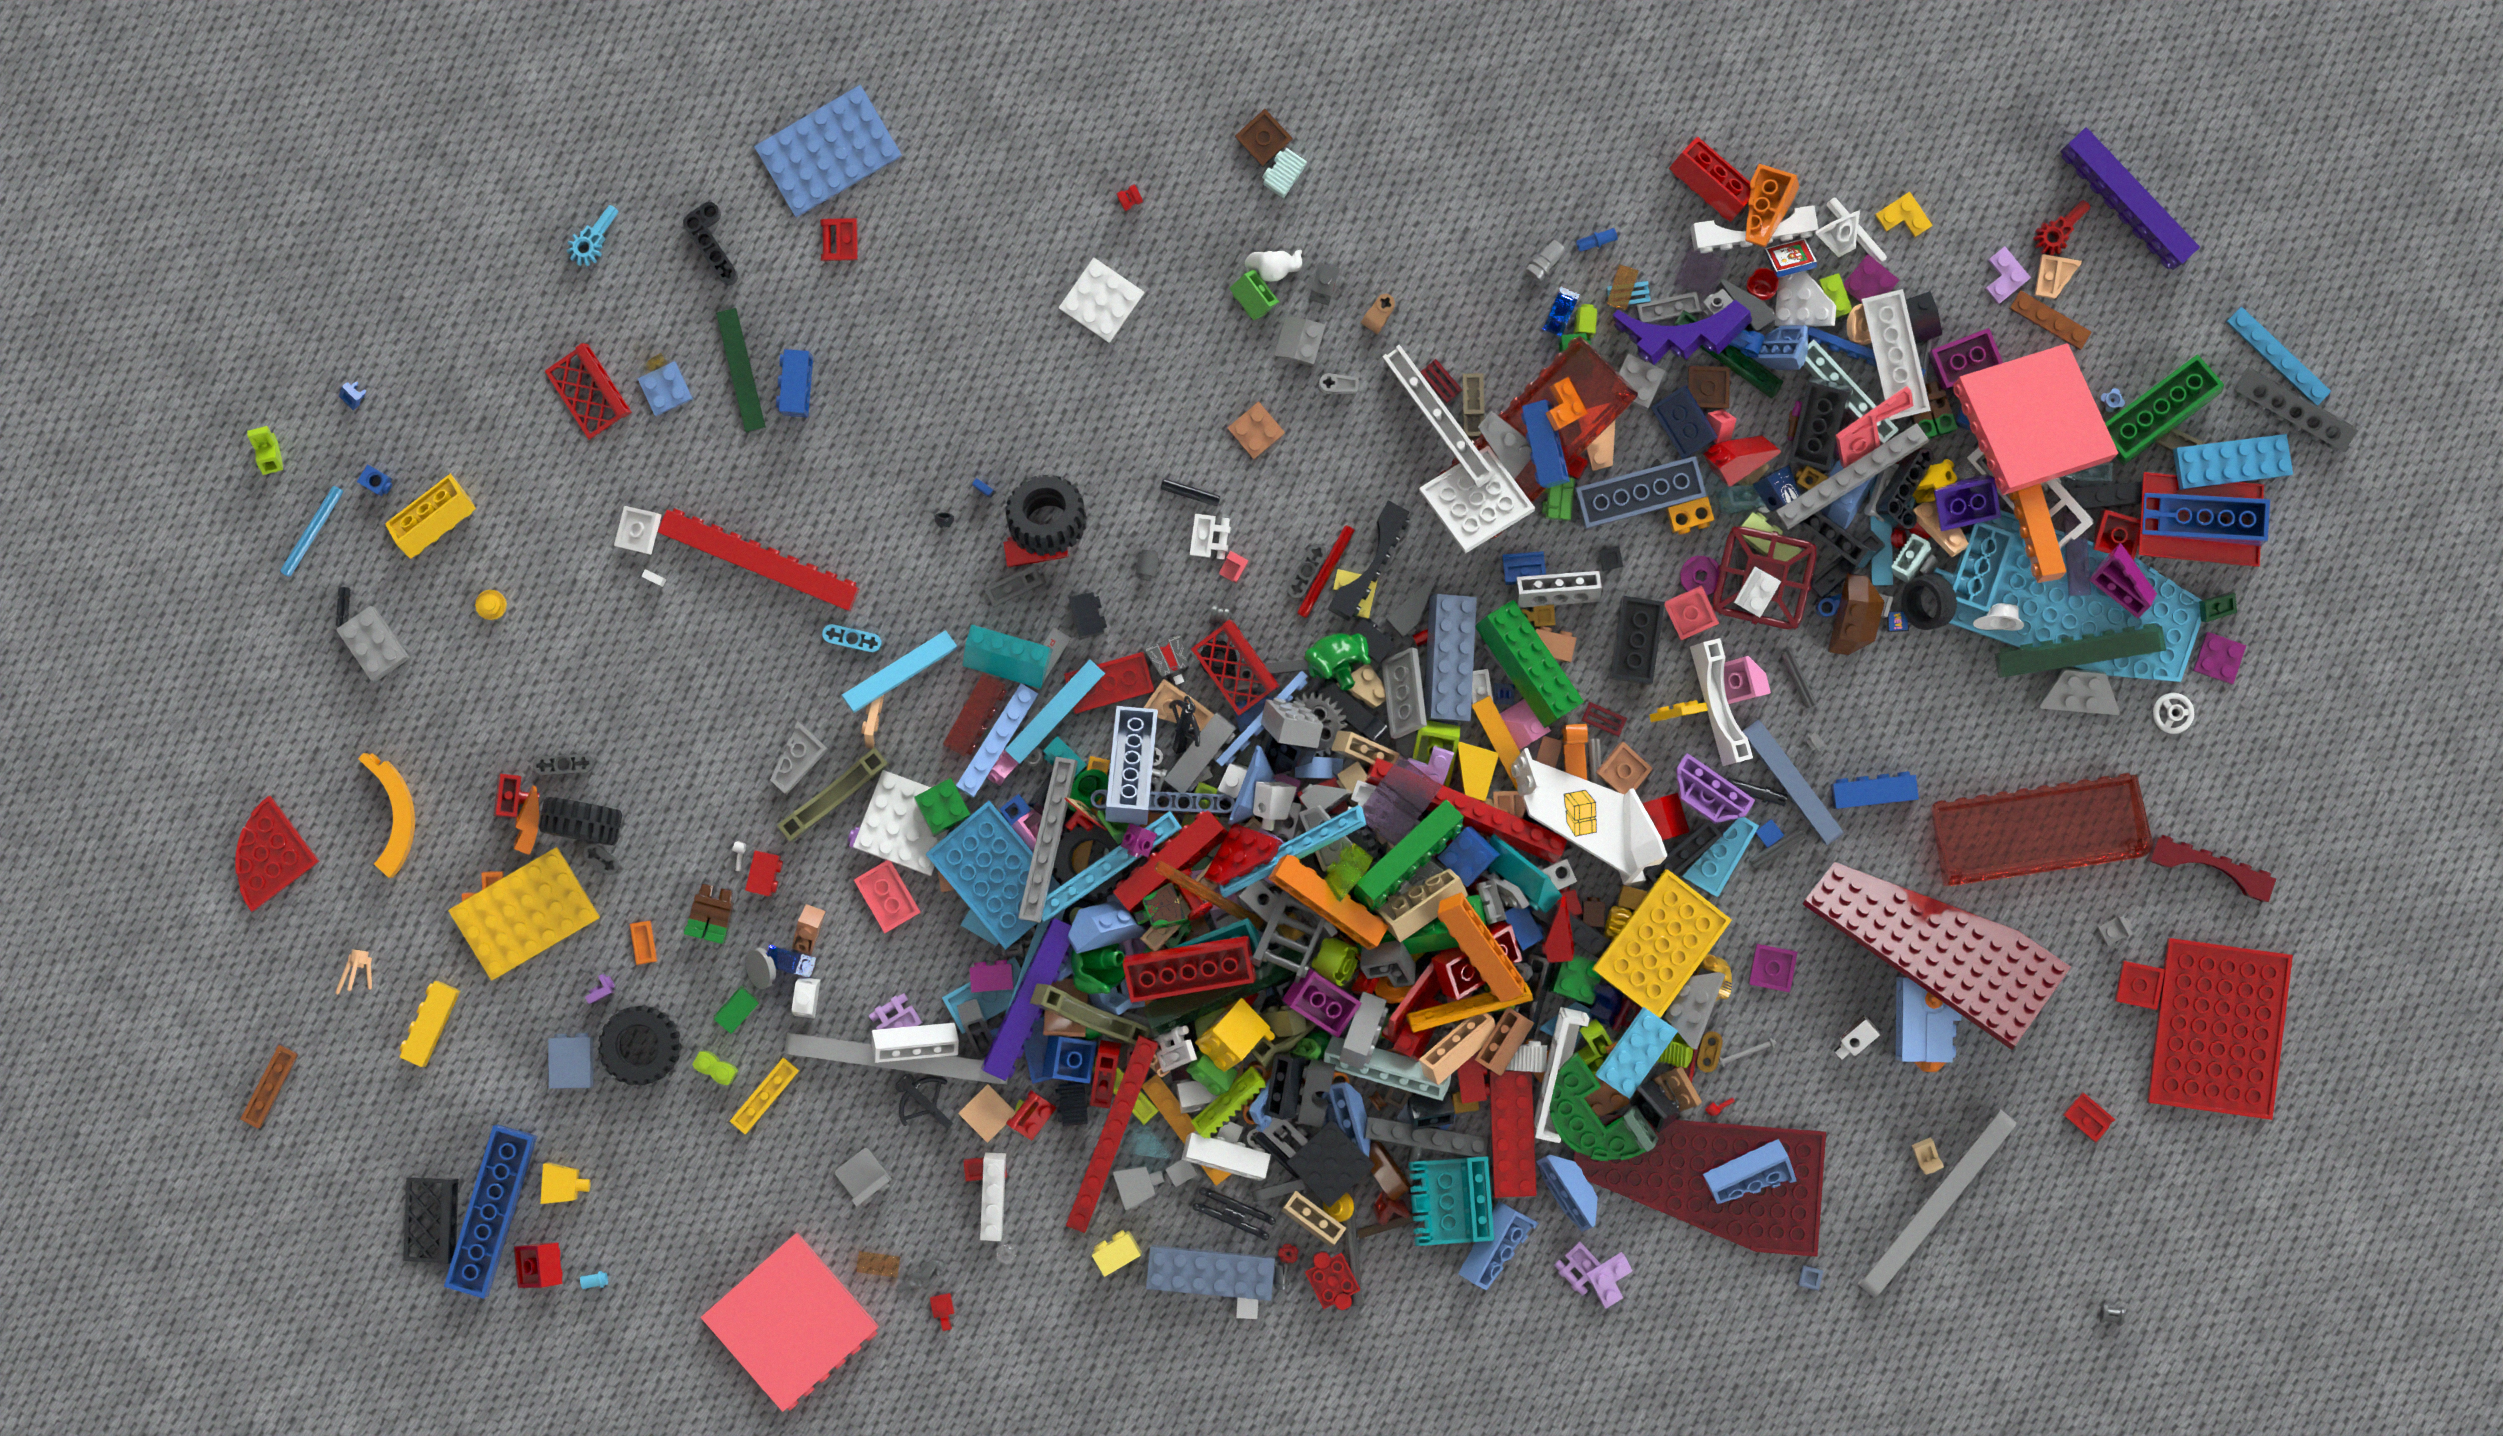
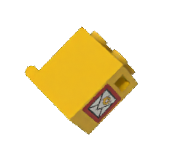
[1195,998,1275,1072]

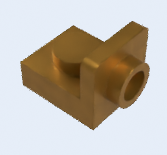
[1451,1092,1479,1114]

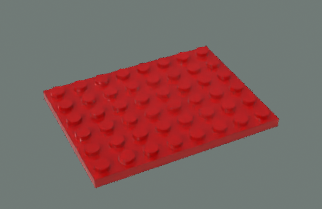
[2147,938,2293,1120]

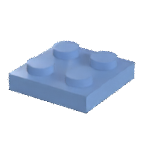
[637,361,693,416]

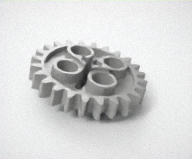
[1289,691,1348,757]

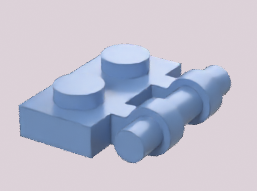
[1249,1079,1272,1132]

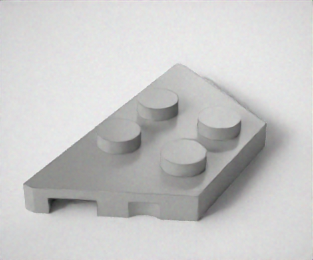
[2039,668,2120,715]
[1665,972,1725,1050]

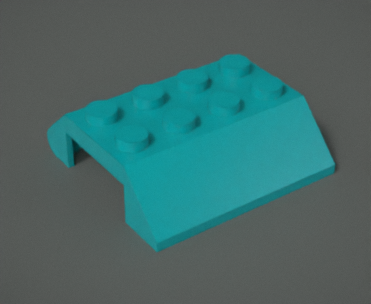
[1409,1157,1494,1246]

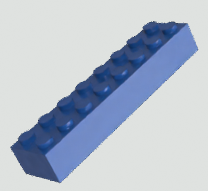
[444,1124,538,1299]

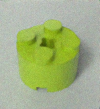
[1311,938,1359,986]

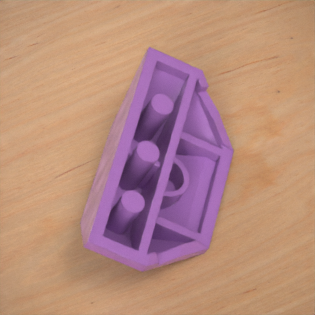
[1676,753,1755,824]

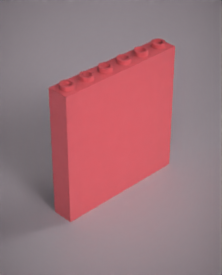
[1953,343,2118,495]
[700,1233,879,1412]

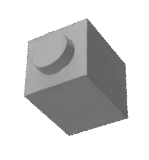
[1164,1158,1197,1187]

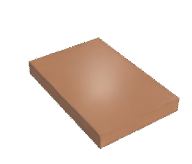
[1043,979,1088,1037]

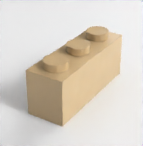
[1331,731,1400,767]
[1281,1191,1346,1248]

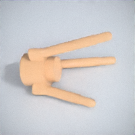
[335,949,372,995]

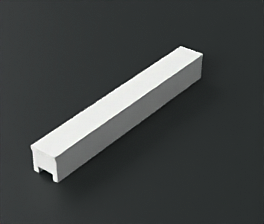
[1383,345,1495,488]

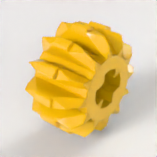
[1604,906,1632,941]

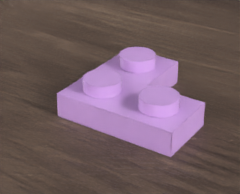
[1985,246,2031,304]
[1405,746,1454,785]
[1587,1252,1632,1309]

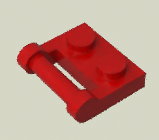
[820,218,858,262]
[1006,1090,1057,1141]

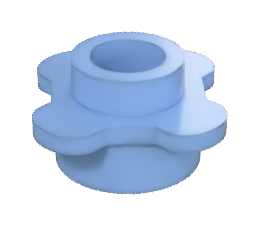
[2100,388,2125,412]

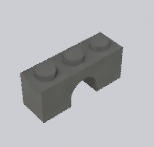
[1296,1059,1336,1128]

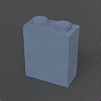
[548,1033,594,1088]

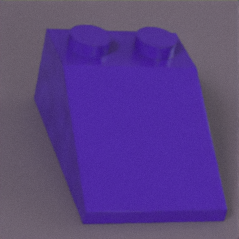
[1934,474,2001,531]

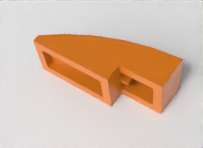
[514,785,539,855]

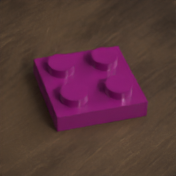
[1843,254,1900,304]
[2193,632,2247,685]
[1748,944,1798,993]

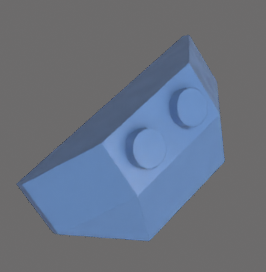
[1750,325,1808,370]
[1820,461,1879,530]
[1228,745,1276,826]
[1067,901,1147,953]
[1321,1082,1371,1157]
[1536,1154,1598,1232]

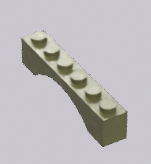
[777,747,890,842]
[1250,976,1355,1071]
[1030,984,1151,1047]

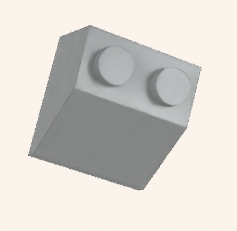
[1274,316,1326,367]
[1299,784,1353,813]

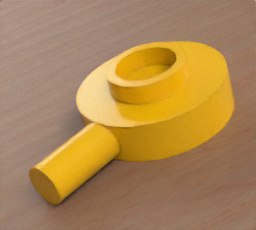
[1323,1192,1354,1222]

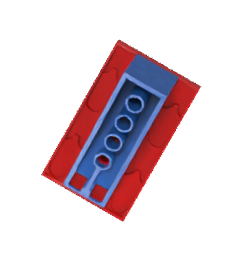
[2138,472,2270,567]

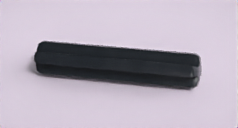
[1161,479,1220,506]
[1253,1131,1299,1178]

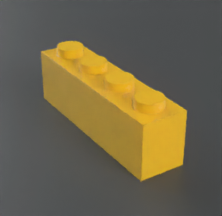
[399,981,461,1067]

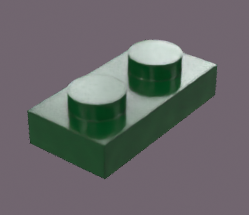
[2199,592,2237,622]

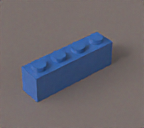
[1521,399,1570,489]
[1831,771,1919,809]

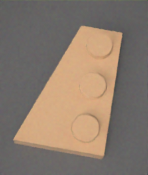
[1578,401,1616,471]
[1912,501,1969,557]
[1144,678,1215,731]
[861,695,884,749]

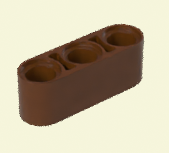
[1369,1141,1411,1201]

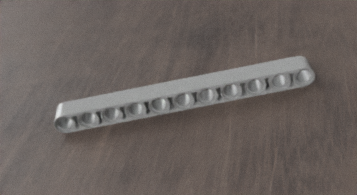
[784,1032,1009,1085]
[1858,1109,2017,1298]

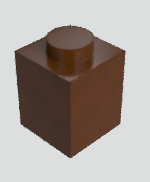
[1582,897,1605,927]

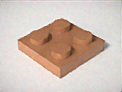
[1227,402,1285,460]
[1595,742,1653,795]

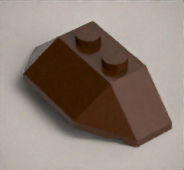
[1828,573,1885,655]

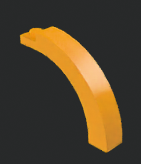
[358,753,415,878]

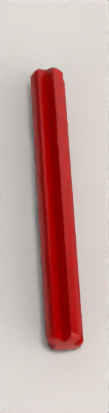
[1297,525,1354,618]

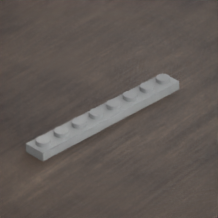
[1776,423,1929,530]
[1018,757,1078,923]

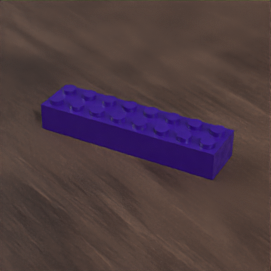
[2060,127,2200,270]
[981,917,1072,1081]

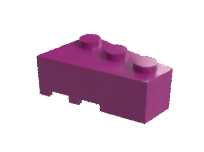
[2089,543,2157,618]

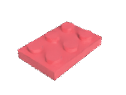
[854,860,921,933]

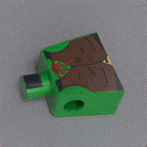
[1134,883,1187,930]

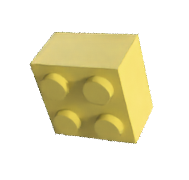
[1092,1230,1142,1277]

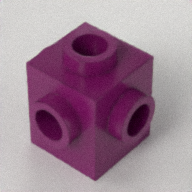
[1121,823,1157,858]

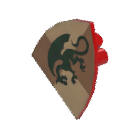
[1064,797,1107,831]

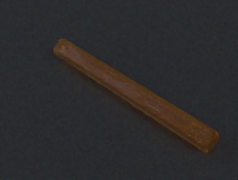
[1154,861,1263,929]

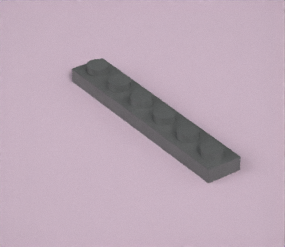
[1364,1117,1489,1158]

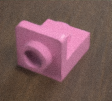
[987,749,1019,786]

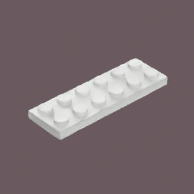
[1862,289,1931,420]

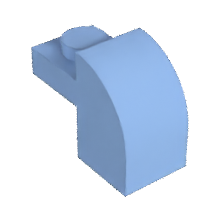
[1295,757,1343,780]
[1088,987,1133,1015]

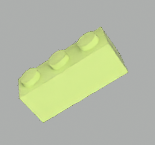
[1741,512,1802,561]

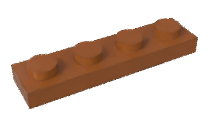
[2009,290,2091,350]
[240,1045,299,1129]

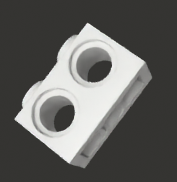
[1537,857,1577,890]

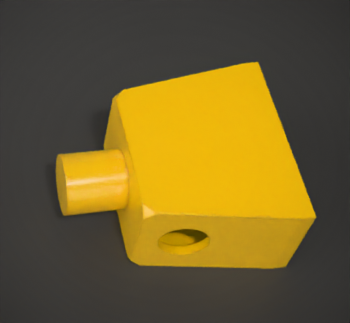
[1912,459,1957,503]
[540,1163,590,1204]

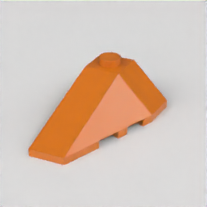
[1745,164,1799,247]

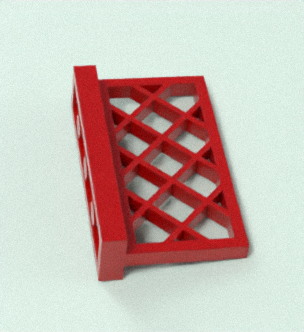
[545,343,632,440]
[1191,619,1280,716]
[1381,962,1441,1044]

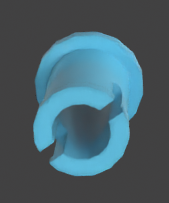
[580,1271,608,1289]

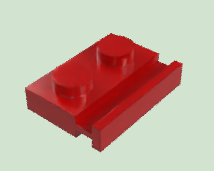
[2063,1092,2115,1142]

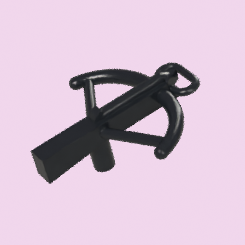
[1169,696,1200,754]
[895,1074,953,1131]

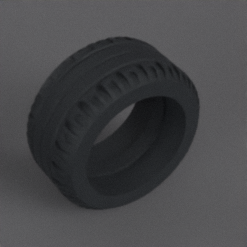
[1901,574,1957,630]

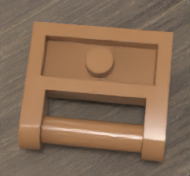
[1652,1066,1702,1112]

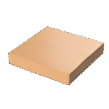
[958,1084,1015,1143]

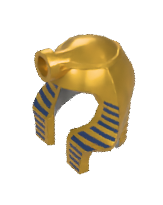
[1691,955,1732,1007]

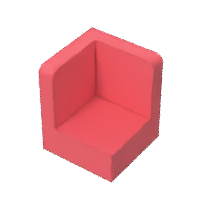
[1707,409,1736,444]
[1219,551,1248,584]

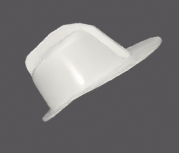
[1973,603,2024,631]

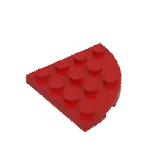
[235,796,320,912]

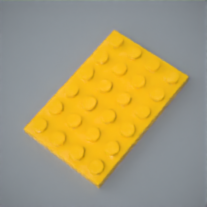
[448,846,600,981]
[1592,869,1732,1018]

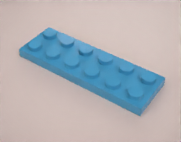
[2173,434,2293,490]

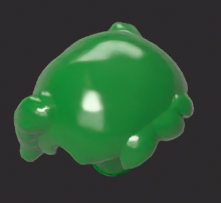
[1304,633,1371,690]
[1071,943,1125,994]

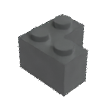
[1360,940,1416,988]

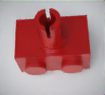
[493,774,539,818]

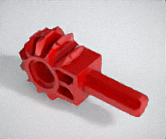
[2033,200,2091,256]

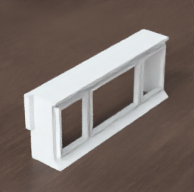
[1967,447,2094,549]
[1534,1007,1589,1143]

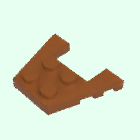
[1548,1041,1629,1118]

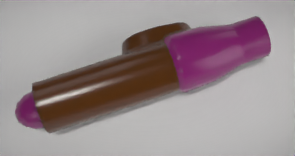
[1787,401,1802,441]

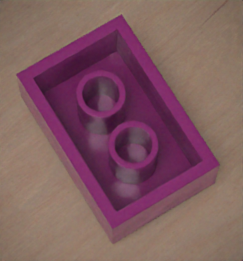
[1928,328,2003,390]
[1282,968,1362,1038]

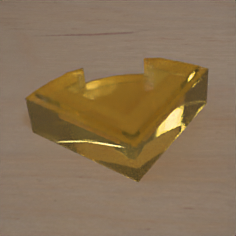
[646,353,667,371]

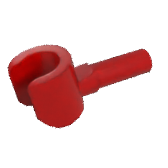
[1705,1097,1735,1116]

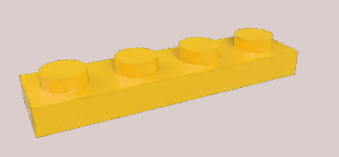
[730,1057,800,1135]

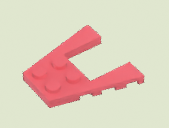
[1836,386,1914,468]

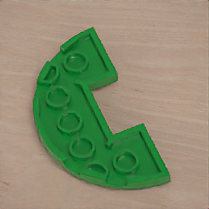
[1549,1052,1646,1161]

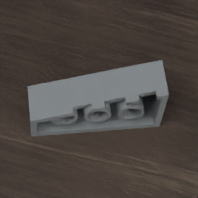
[1164,712,1238,793]

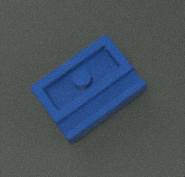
[1502,551,1546,585]

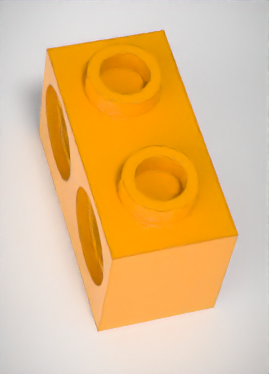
[1666,496,1714,535]

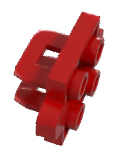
[1304,1251,1361,1311]

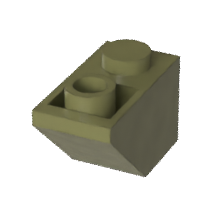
[1259,1005,1307,1037]

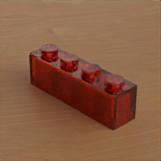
[943,672,1007,757]

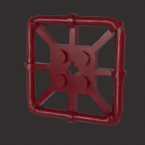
[1712,526,1817,630]

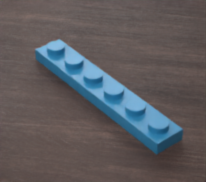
[2226,306,2331,405]

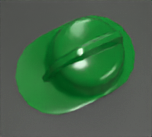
[1068,769,1109,812]

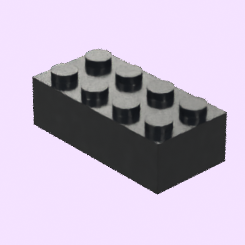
[1789,377,1853,471]
[1609,596,1665,685]

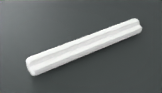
[1826,197,1887,264]

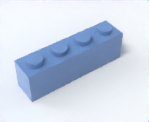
[1703,1139,1797,1204]
[1458,1201,1539,1290]

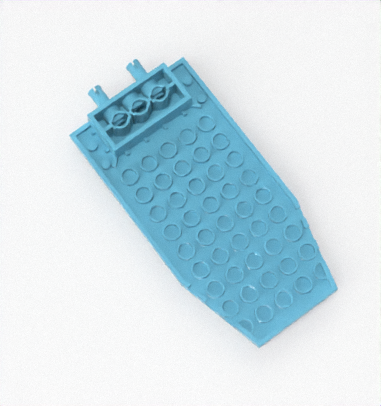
[1933,510,2202,682]

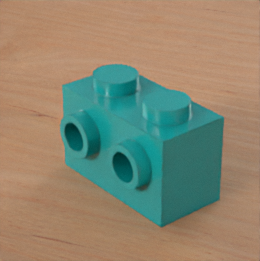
[1043,736,1088,780]

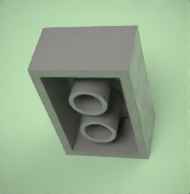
[336,606,410,682]
[1261,698,1323,748]
[1339,992,1388,1070]

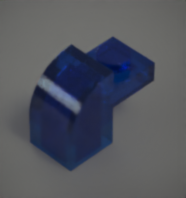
[1543,287,1580,337]
[767,945,816,978]
[1589,983,1623,1028]

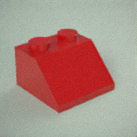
[2093,510,2140,561]
[1642,792,1690,841]
[514,1242,563,1288]

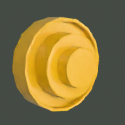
[475,590,507,620]

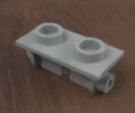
[1476,879,1507,924]

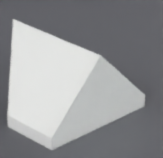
[1816,210,1860,257]

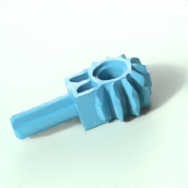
[567,205,619,266]

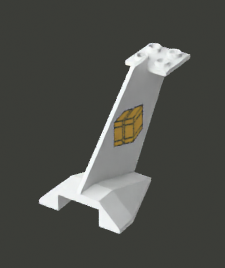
[1511,748,1667,888]

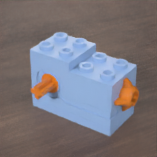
[1895,977,1962,1072]

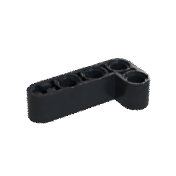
[683,202,738,285]
[1876,448,1934,529]
[1315,678,1389,743]

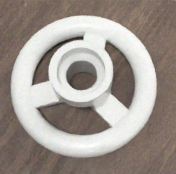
[2153,693,2194,734]

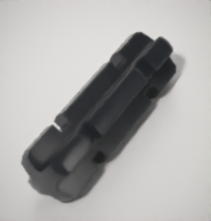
[336,587,351,627]

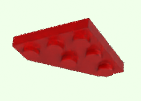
[1204,824,1282,886]

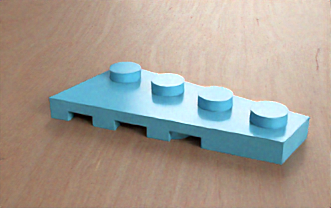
[1681,817,1759,897]

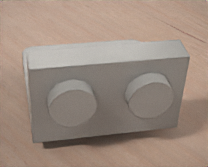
[835,1148,892,1207]

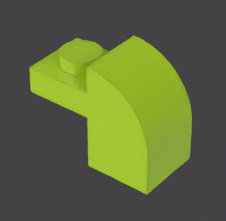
[247,426,283,475]

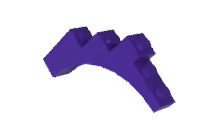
[1613,300,1752,365]

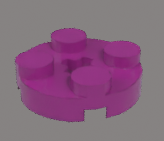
[1680,556,1719,596]

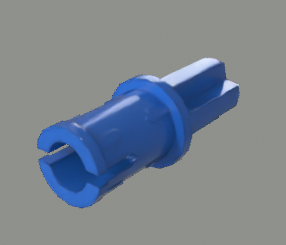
[1576,228,1618,252]

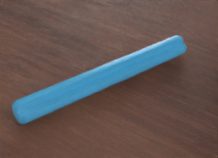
[280,486,343,577]

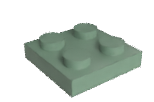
[1624,1104,1659,1152]

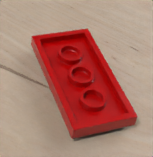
[1064,652,1155,714]

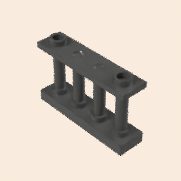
[1252,890,1330,983]

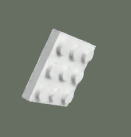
[1059,258,1144,343]

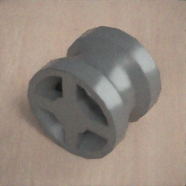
[1209,603,1230,626]

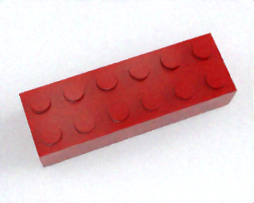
[1113,810,1228,914]
[1123,936,1257,1003]
[1488,1070,1536,1198]

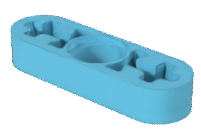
[822,624,882,653]

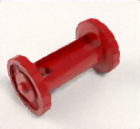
[1167,868,1213,921]

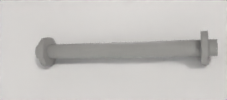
[1923,339,1932,385]
[1718,1038,1776,1067]

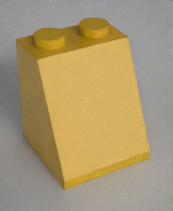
[1456,742,1499,802]

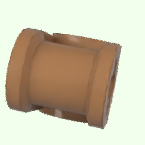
[1361,294,1395,335]

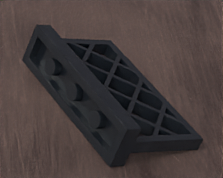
[403,1177,459,1264]

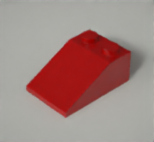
[1703,435,1781,487]

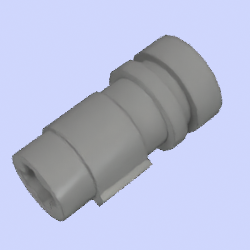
[1525,240,1566,283]

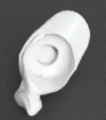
[1245,250,1302,282]

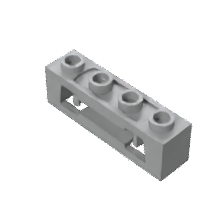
[1263,1117,1309,1158]

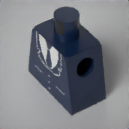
[1753,465,1800,511]

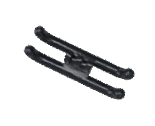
[1192,1187,1276,1241]

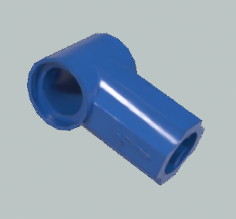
[1729,330,1765,358]
[1815,593,1842,618]

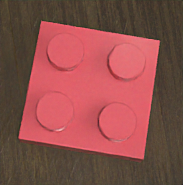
[1665,585,1719,640]

